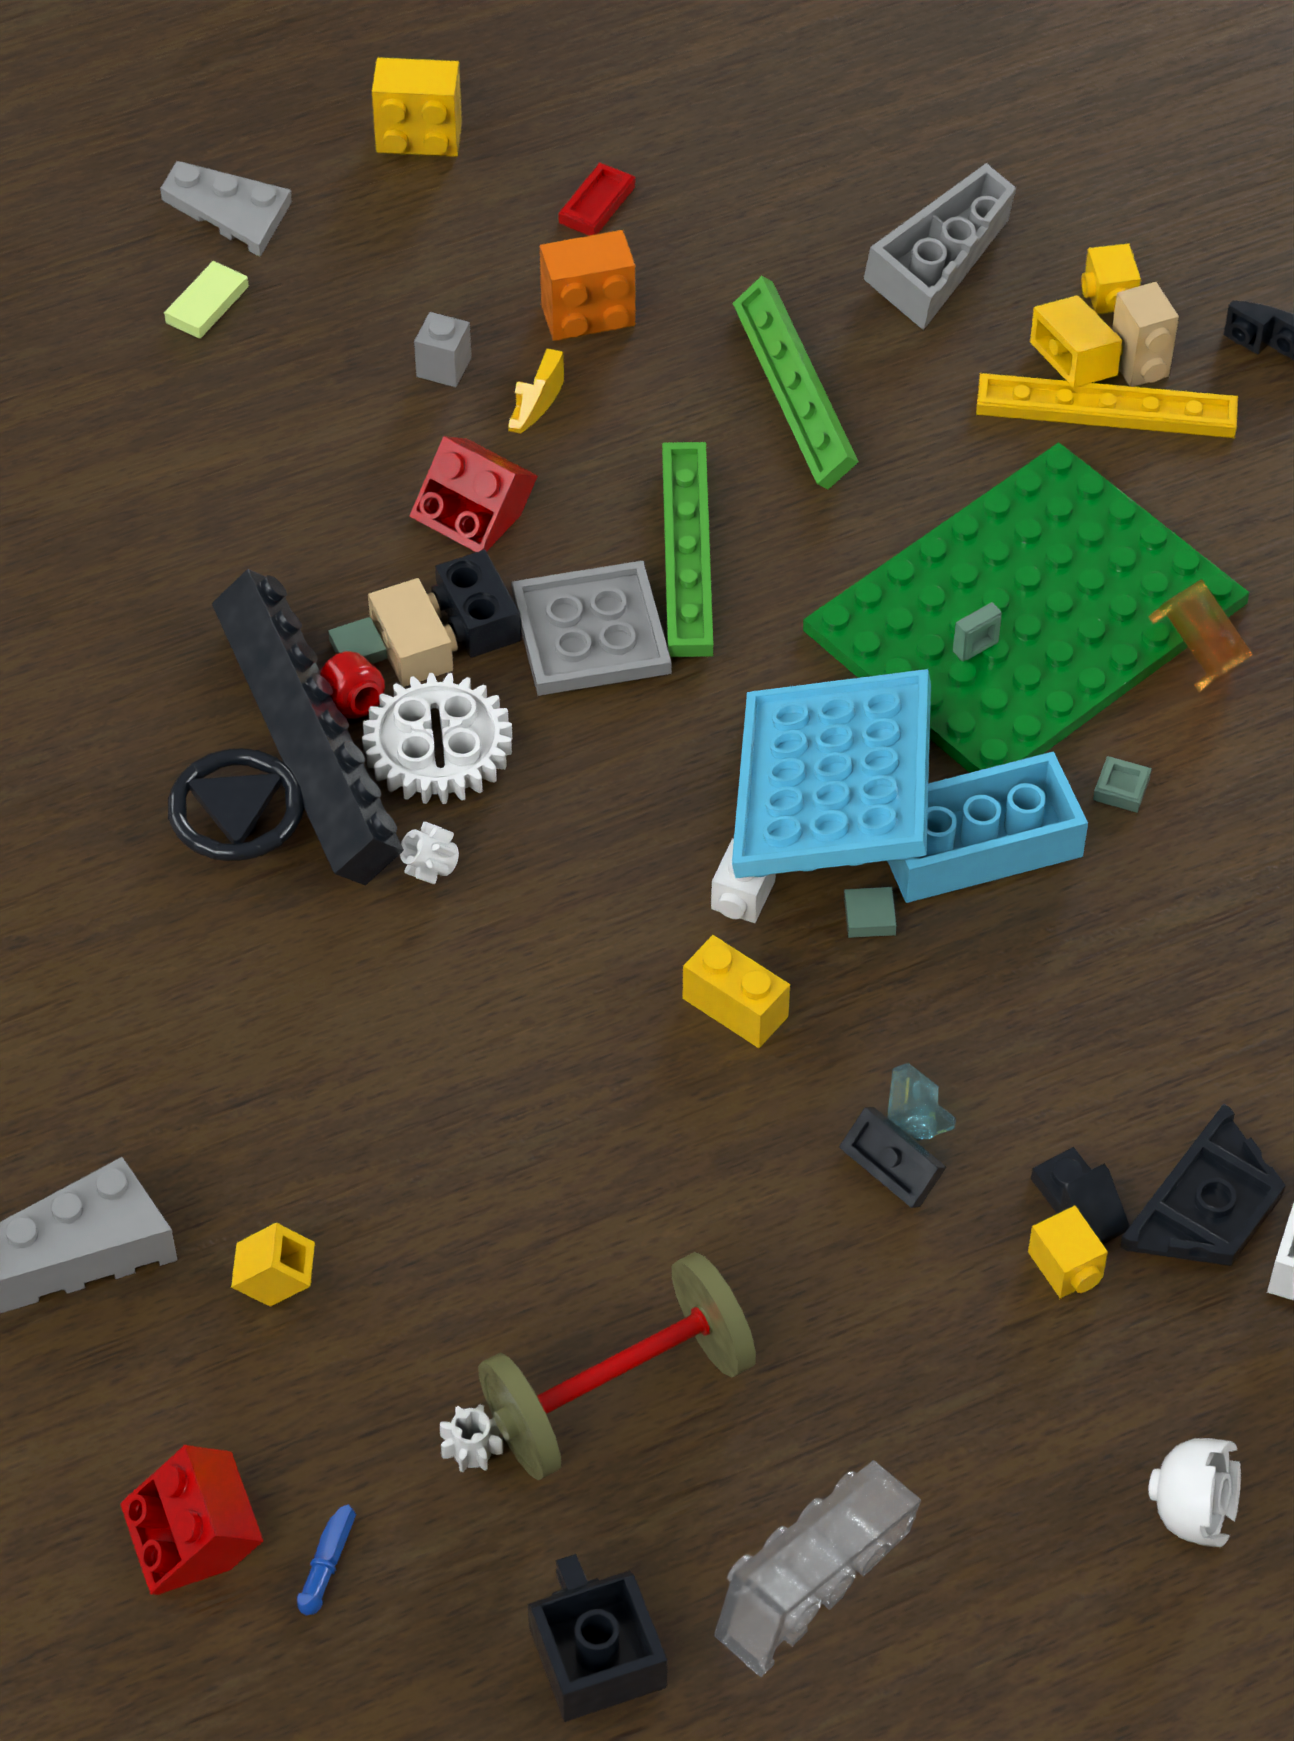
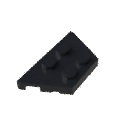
[1120,1104,1286,1266]

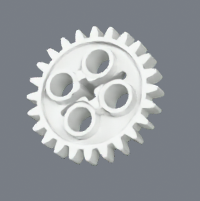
[362,673,513,804]

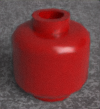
[320,651,385,719]

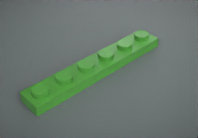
[733,276,859,489]
[662,442,713,657]

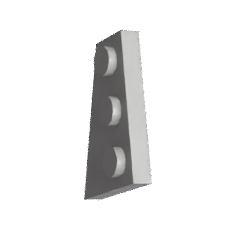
[160,161,292,257]

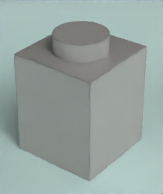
[414,312,472,387]

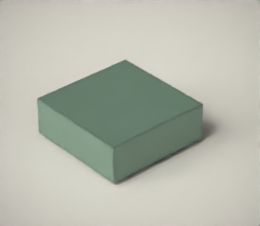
[953,602,1002,662]
[328,617,387,664]
[1093,756,1152,813]
[844,887,897,938]

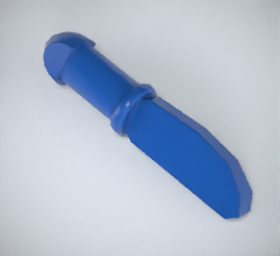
[297,1504,356,1615]

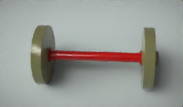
[478,1252,756,1481]

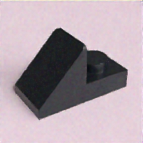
[1031,1147,1130,1244]

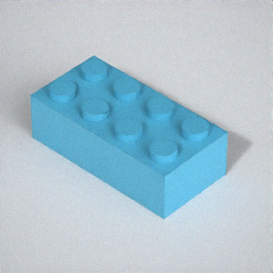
[887,751,1088,903]

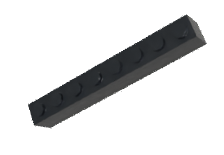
[211,569,404,885]

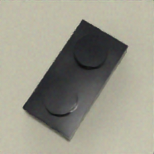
[839,1107,946,1208]

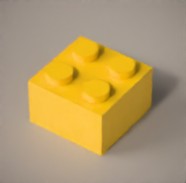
[372,58,462,156]

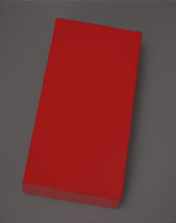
[558,163,635,236]

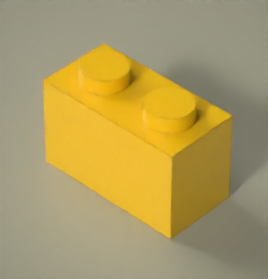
[1030,295,1123,388]
[683,935,790,1048]

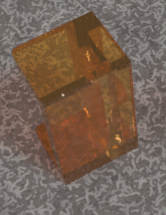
[1148,579,1253,692]

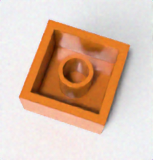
[540,230,635,341]

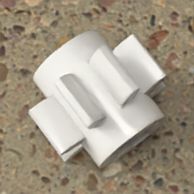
[400,822,459,884]
[440,1404,503,1472]

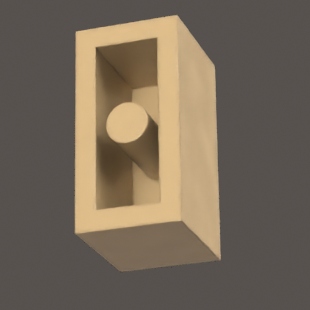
[1112,282,1179,387]
[368,578,457,687]

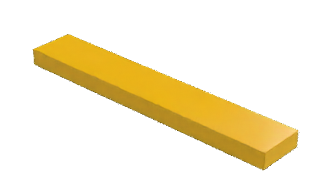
[976,373,1238,438]

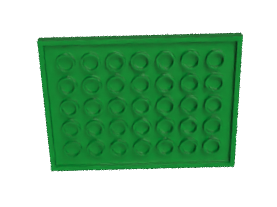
[803,442,1249,773]

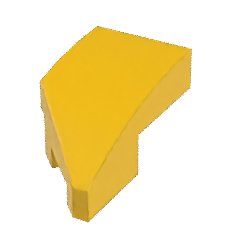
[508,348,564,434]

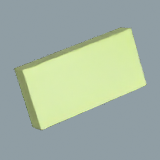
[164,261,249,339]

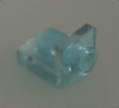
[887,1063,956,1141]

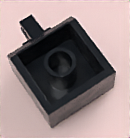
[528,1554,667,1722]

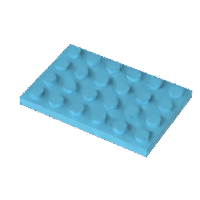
[732,669,931,878]

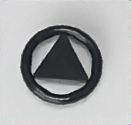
[168,748,305,861]

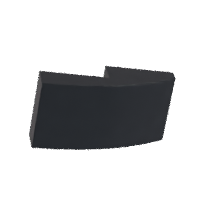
[1223,300,1294,360]

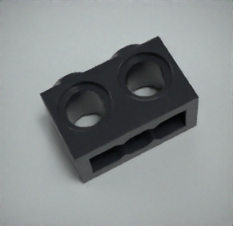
[431,549,521,658]

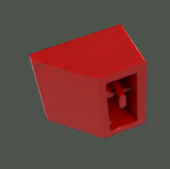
[409,436,538,552]
[120,1445,263,1595]

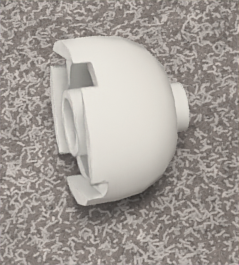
[1149,1438,1241,1548]

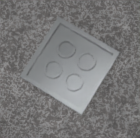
[511,560,672,696]

